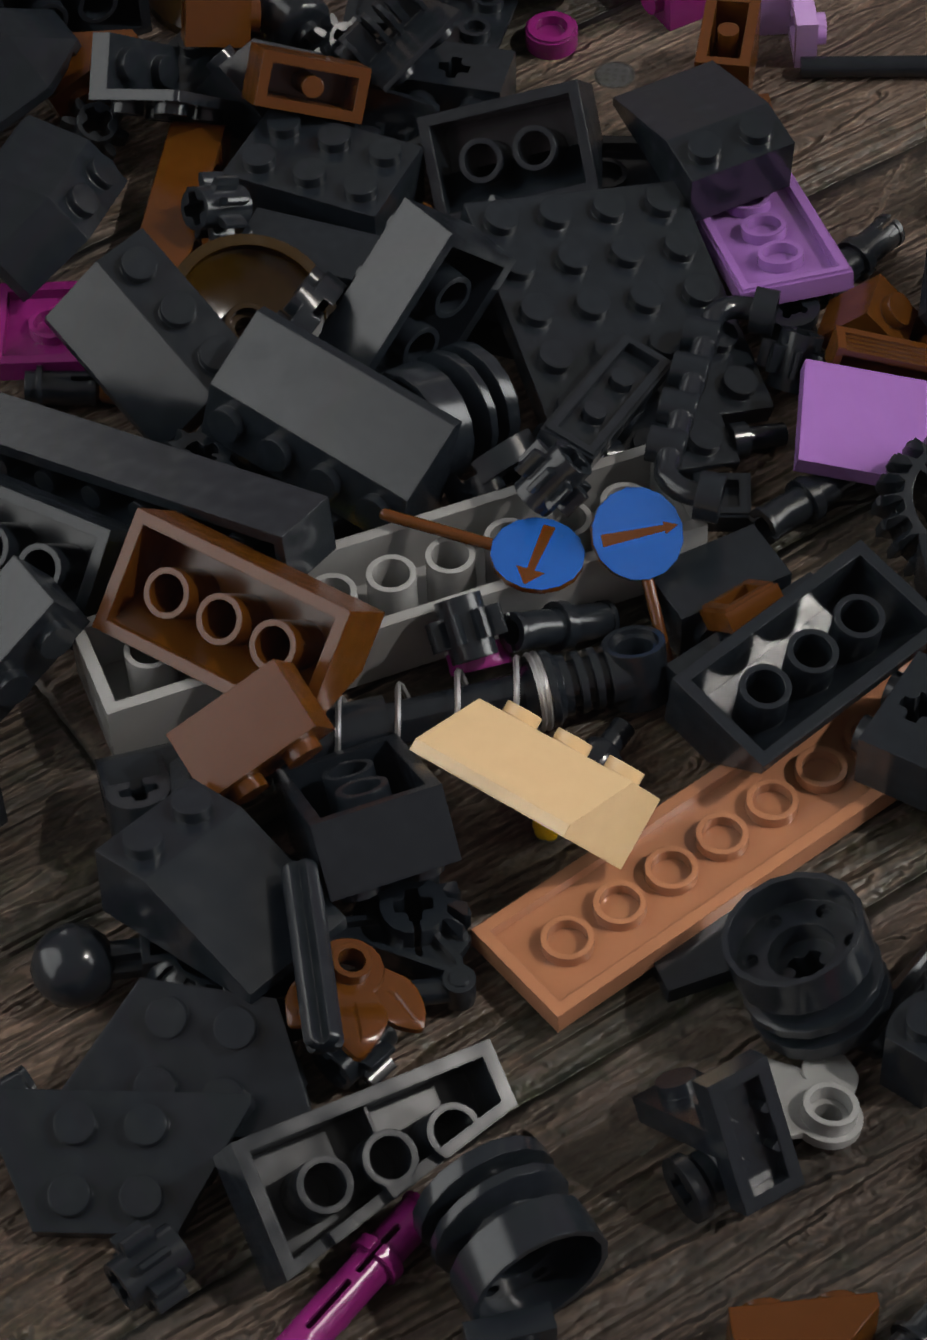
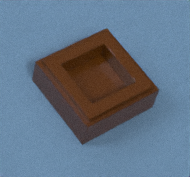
[699,579,783,634]

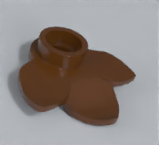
[285,938,426,1062]

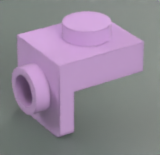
[760,0,827,68]

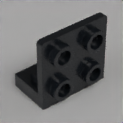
[88,32,243,123]

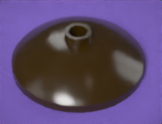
[177,234,337,339]

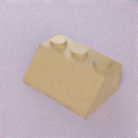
[409,698,660,870]

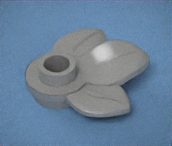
[768,1054,864,1150]

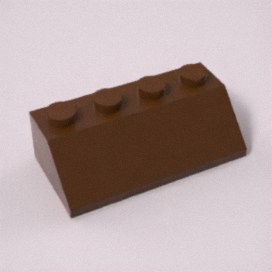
[92,508,385,714]

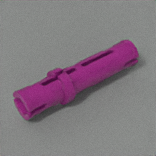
[275,1190,422,1340]

